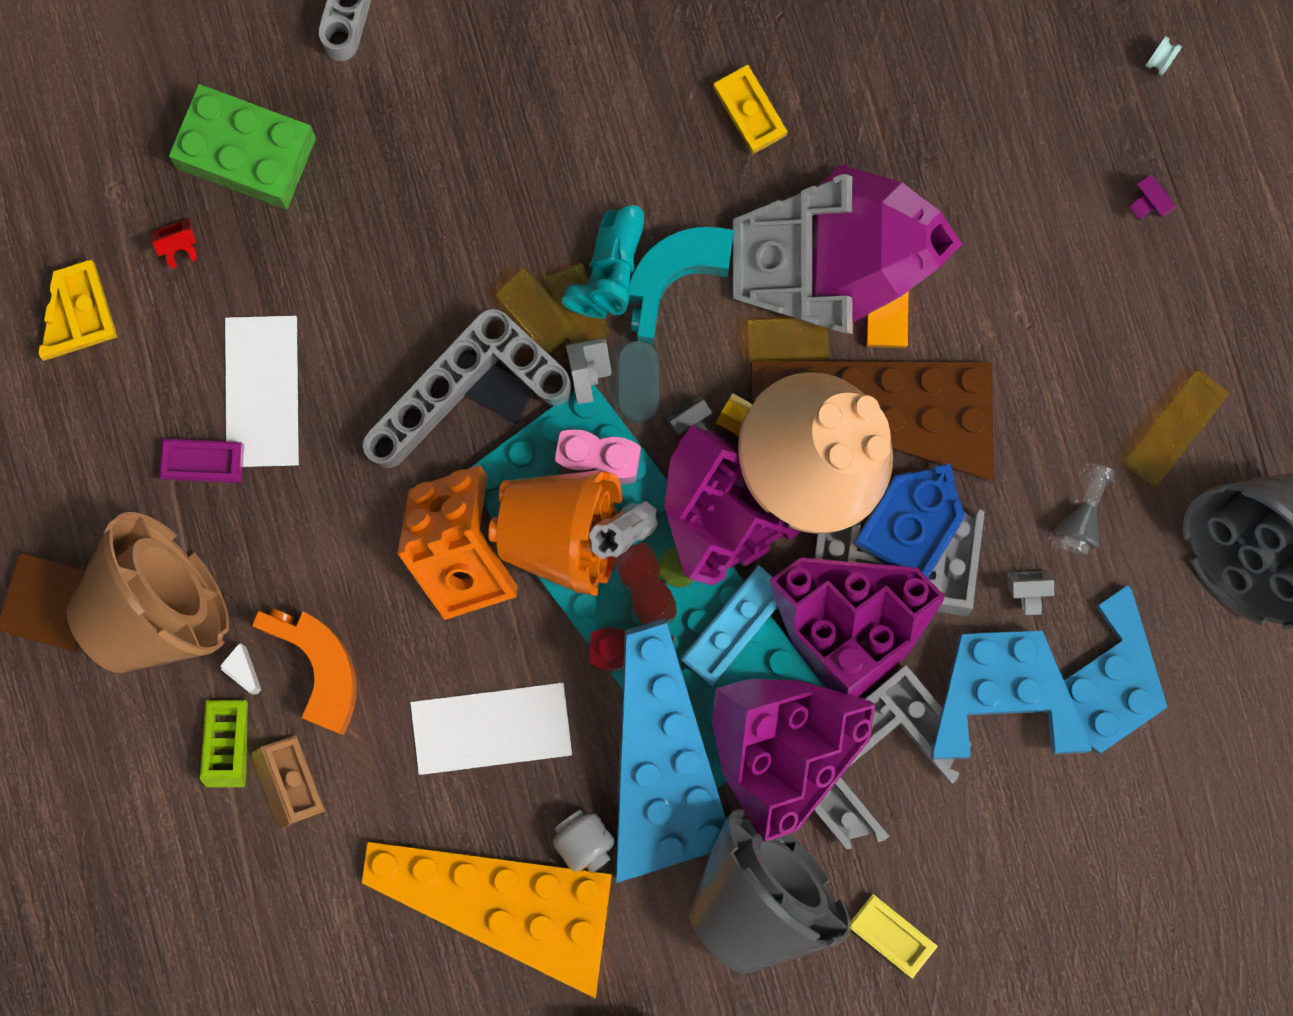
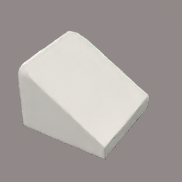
[221,643,261,695]

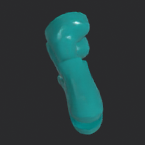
[561,205,644,318]

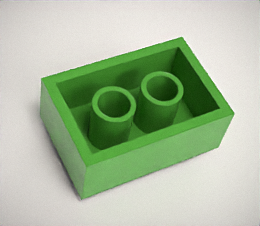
[169,84,316,210]

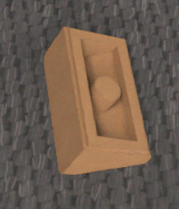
[251,735,325,829]

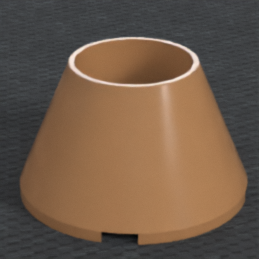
[66,512,229,673]

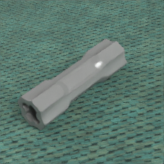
[589,501,659,559]

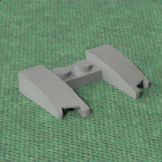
[813,495,985,617]
[813,665,972,849]

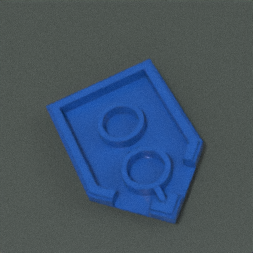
[854,463,965,578]

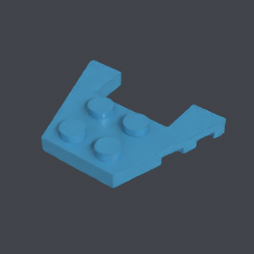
[1046,585,1167,754]
[930,631,1092,760]

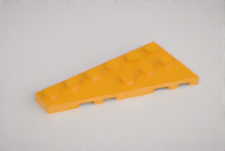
[362,842,612,998]

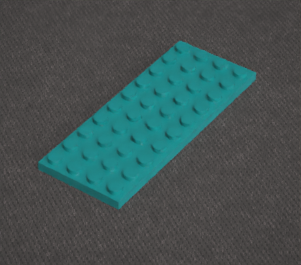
[471,385,825,789]

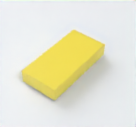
[850,894,938,979]

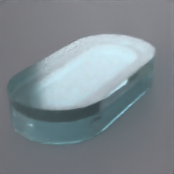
[619,341,659,423]

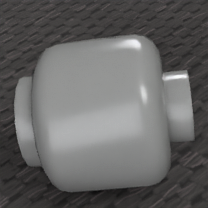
[553,810,614,873]

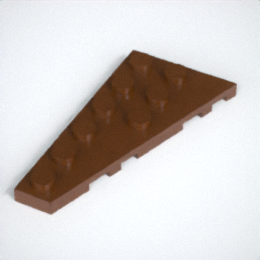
[751,361,994,483]

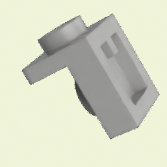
[566,339,612,404]

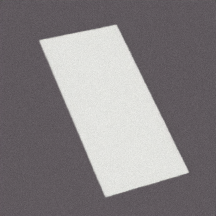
[225,316,299,467]
[410,683,572,775]

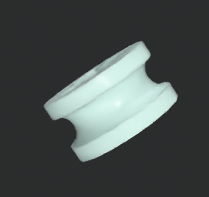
[1146,36,1182,76]

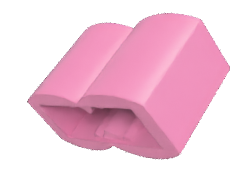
[555,430,641,485]

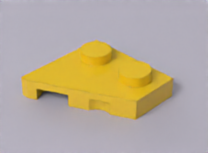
[39,259,117,361]

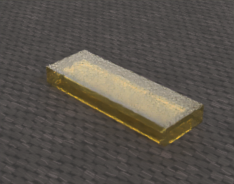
[1123,368,1230,488]

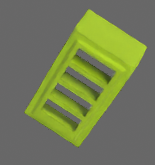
[200,700,248,787]

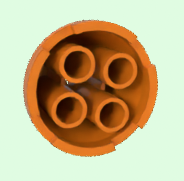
[488,470,622,596]

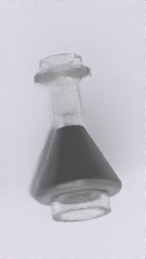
[1053,464,1116,556]

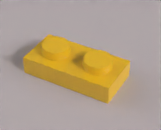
[713,65,788,155]

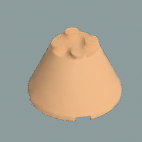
[738,373,893,533]

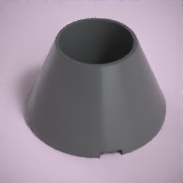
[688,809,851,974]

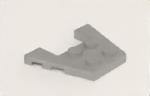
[733,174,853,334]

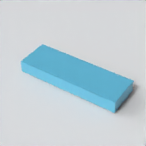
[680,566,778,686]

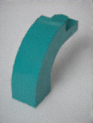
[629,227,734,346]

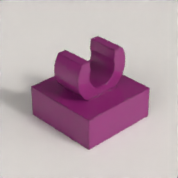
[1129,174,1178,220]

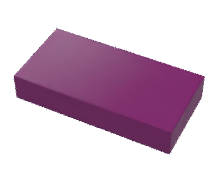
[159,439,244,484]

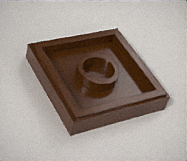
[0,552,85,653]

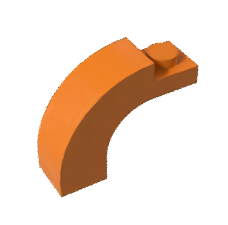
[252,608,357,735]

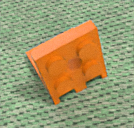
[398,465,518,620]

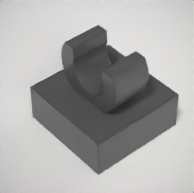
[662,395,712,435]

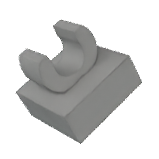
[1007,570,1054,615]

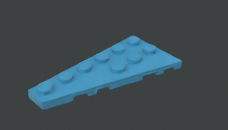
[615,618,726,883]

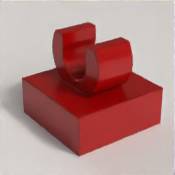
[152,218,197,269]

